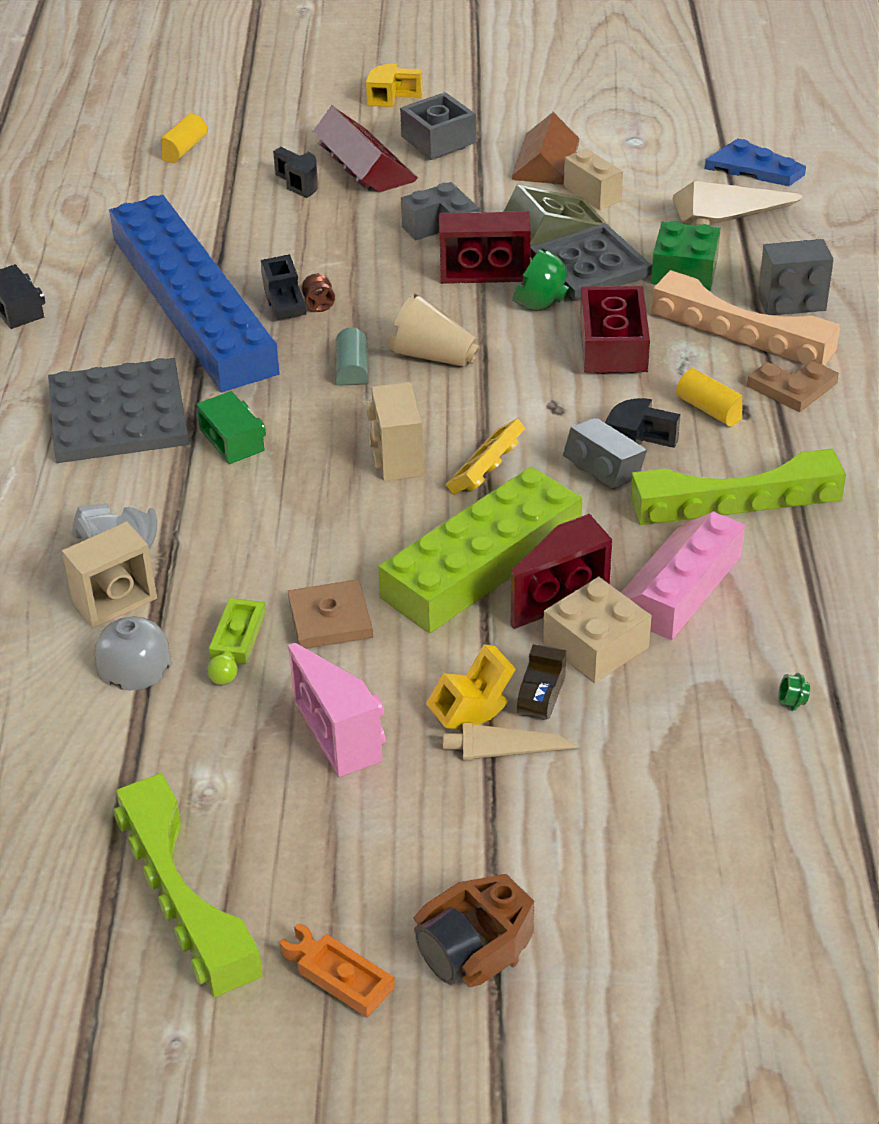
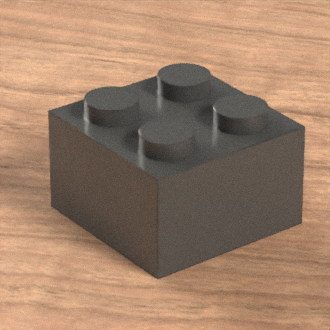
[400,92,476,159]
[758,239,834,315]

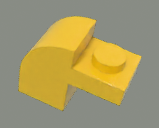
[366,63,423,107]
[426,644,516,729]

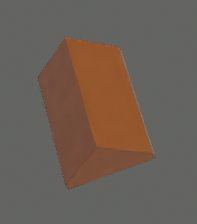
[512,112,579,185]

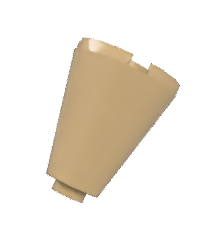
[388,293,480,367]

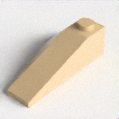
[673,181,802,225]

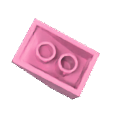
[288,643,386,777]

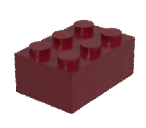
[439,211,531,284]
[580,286,650,374]

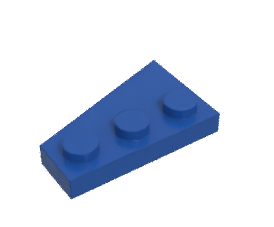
[704,138,806,186]

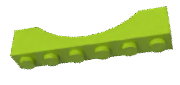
[630,448,846,525]
[113,772,263,998]

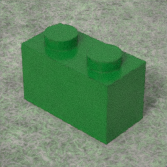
[196,391,266,464]

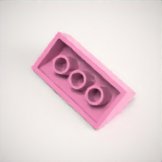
[621,512,745,640]

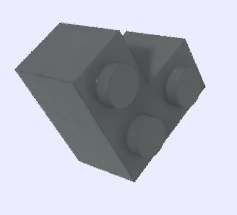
[401,182,480,241]

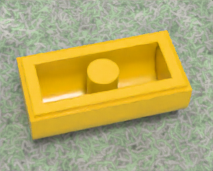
[161,112,208,163]
[676,367,742,427]

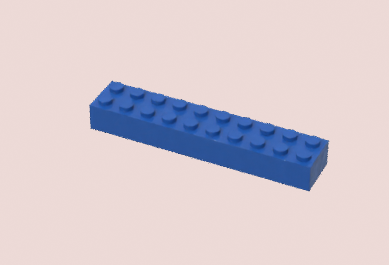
[109,195,280,393]

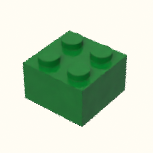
[651,221,721,291]

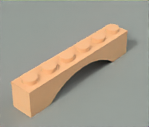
[652,270,841,365]

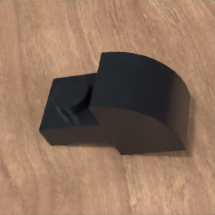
[273,147,318,198]
[261,254,306,320]

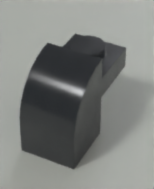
[605,398,681,448]

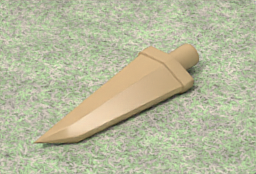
[443,723,580,760]

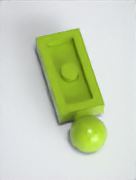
[207,598,266,685]

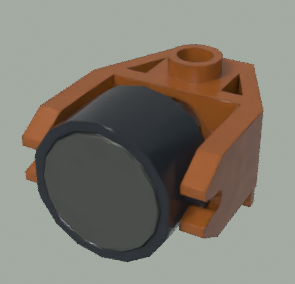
[414,874,534,987]

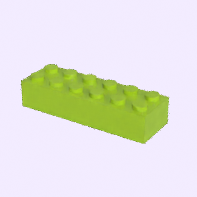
[378,466,583,633]

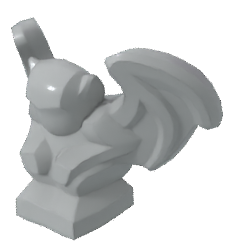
[72,504,157,549]

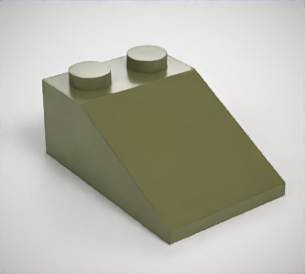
[503,184,610,246]

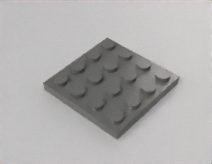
[48,358,189,463]

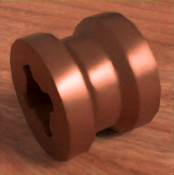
[301,273,335,312]

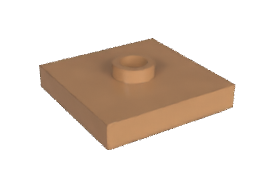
[288,579,373,649]

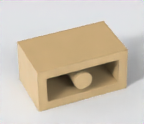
[564,149,623,210]

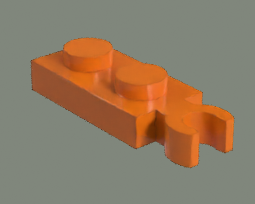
[279,924,395,1018]

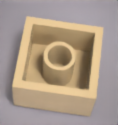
[366,382,424,481]
[61,522,157,628]
[543,577,652,683]

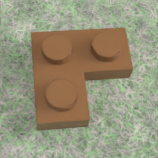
[747,360,839,412]

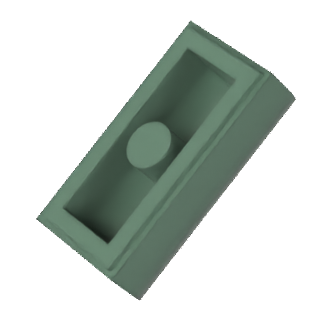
[336,328,368,385]

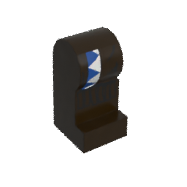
[517,644,566,719]

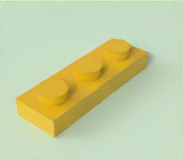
[446,418,525,495]

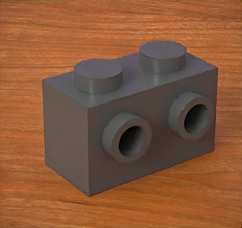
[563,418,647,489]

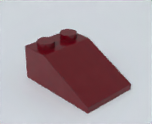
[510,514,612,629]

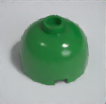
[512,248,569,310]

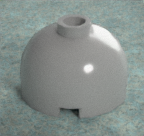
[95,616,172,691]

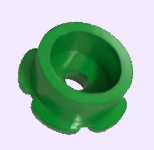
[778,673,810,711]

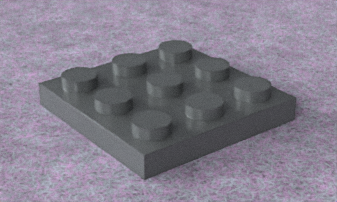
[530,223,652,300]

